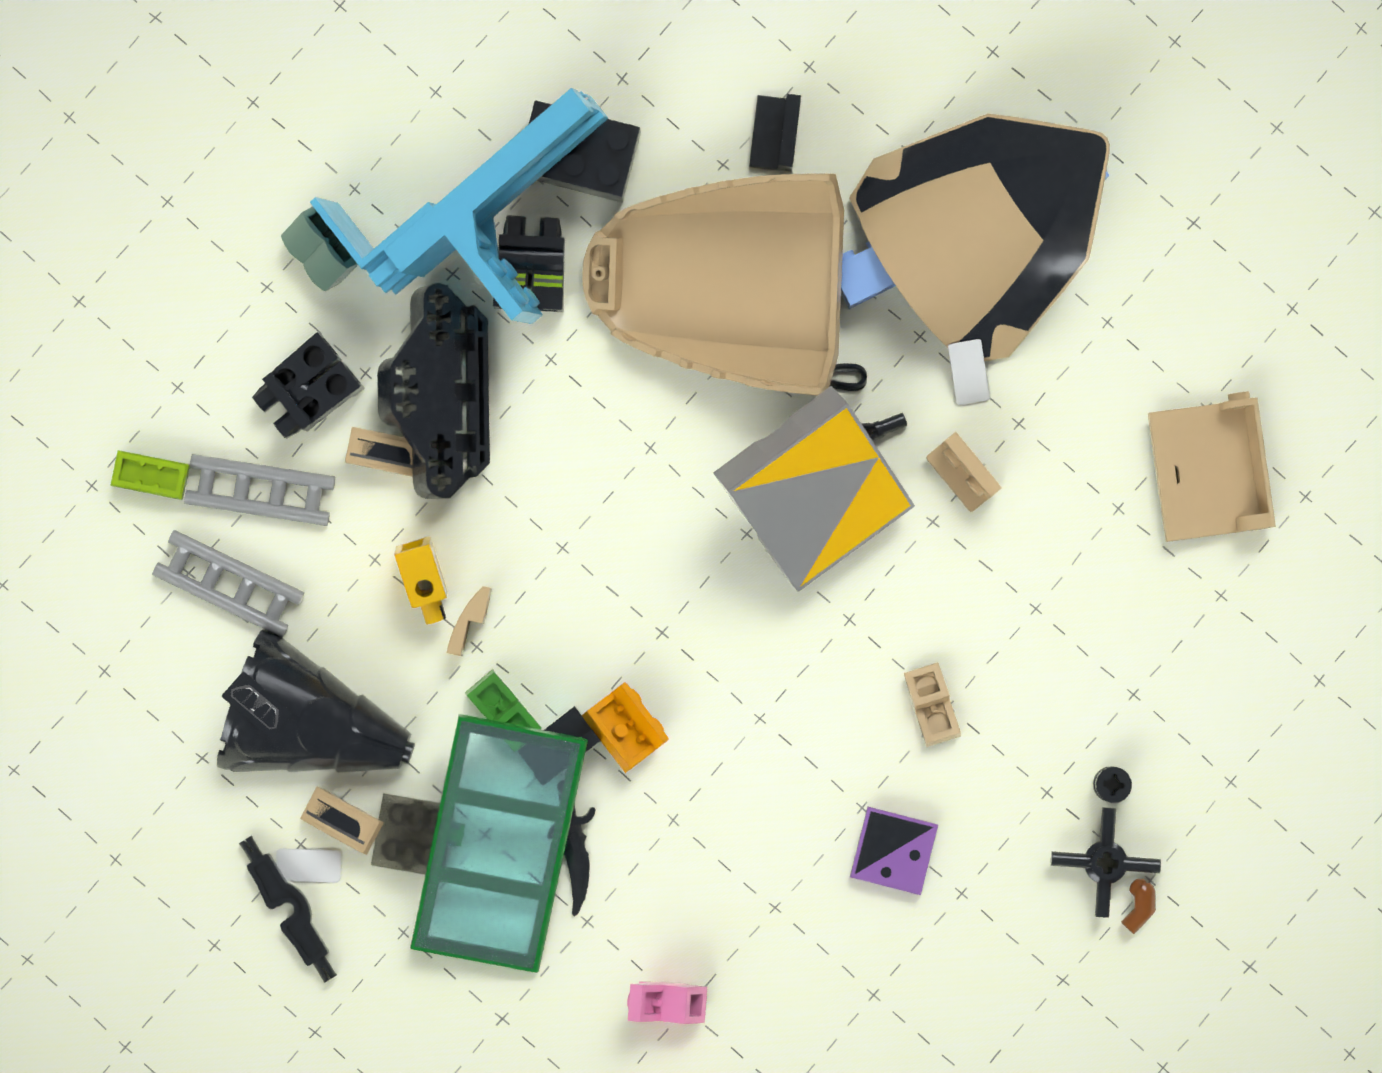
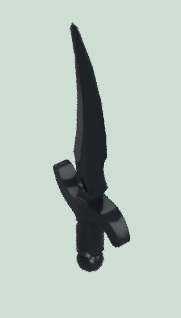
[547,779,596,916]

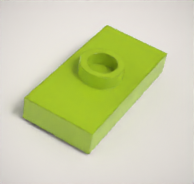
[110,450,190,500]

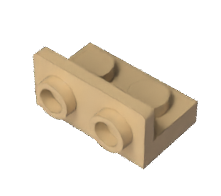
[926,432,1002,512]

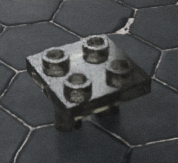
[371,793,456,874]

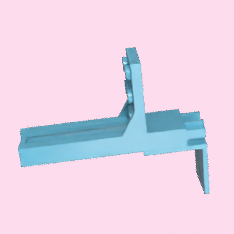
[310,88,608,324]

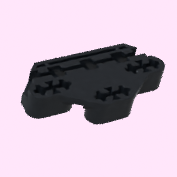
[377,283,490,499]

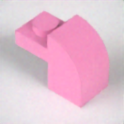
[627,981,707,1024]

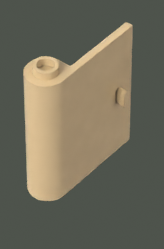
[1148,391,1276,542]

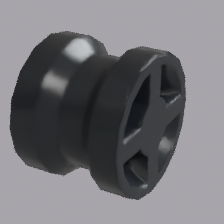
[1093,766,1132,803]

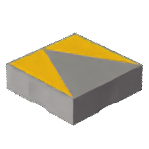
[713,386,915,592]

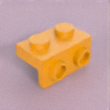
[581,682,669,773]

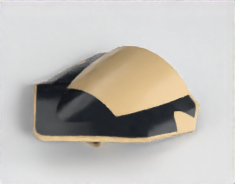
[849,114,1110,361]

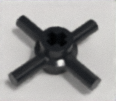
[1050,807,1161,918]

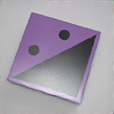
[850,806,938,895]

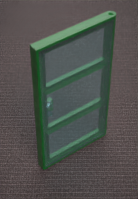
[410,714,588,973]

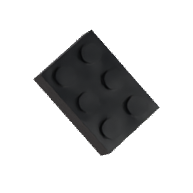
[528,100,641,203]

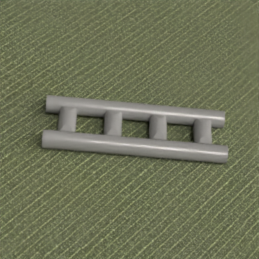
[184,454,336,526]
[152,530,305,638]

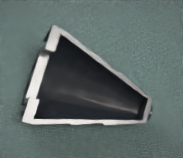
[217,630,415,773]

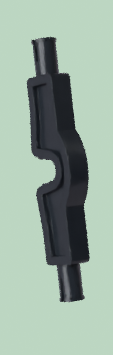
[239,836,337,983]

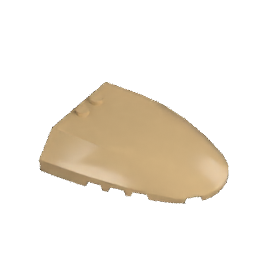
[582,173,844,396]

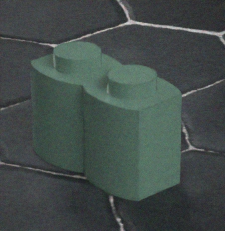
[281,206,358,292]

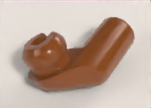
[1121,878,1156,934]

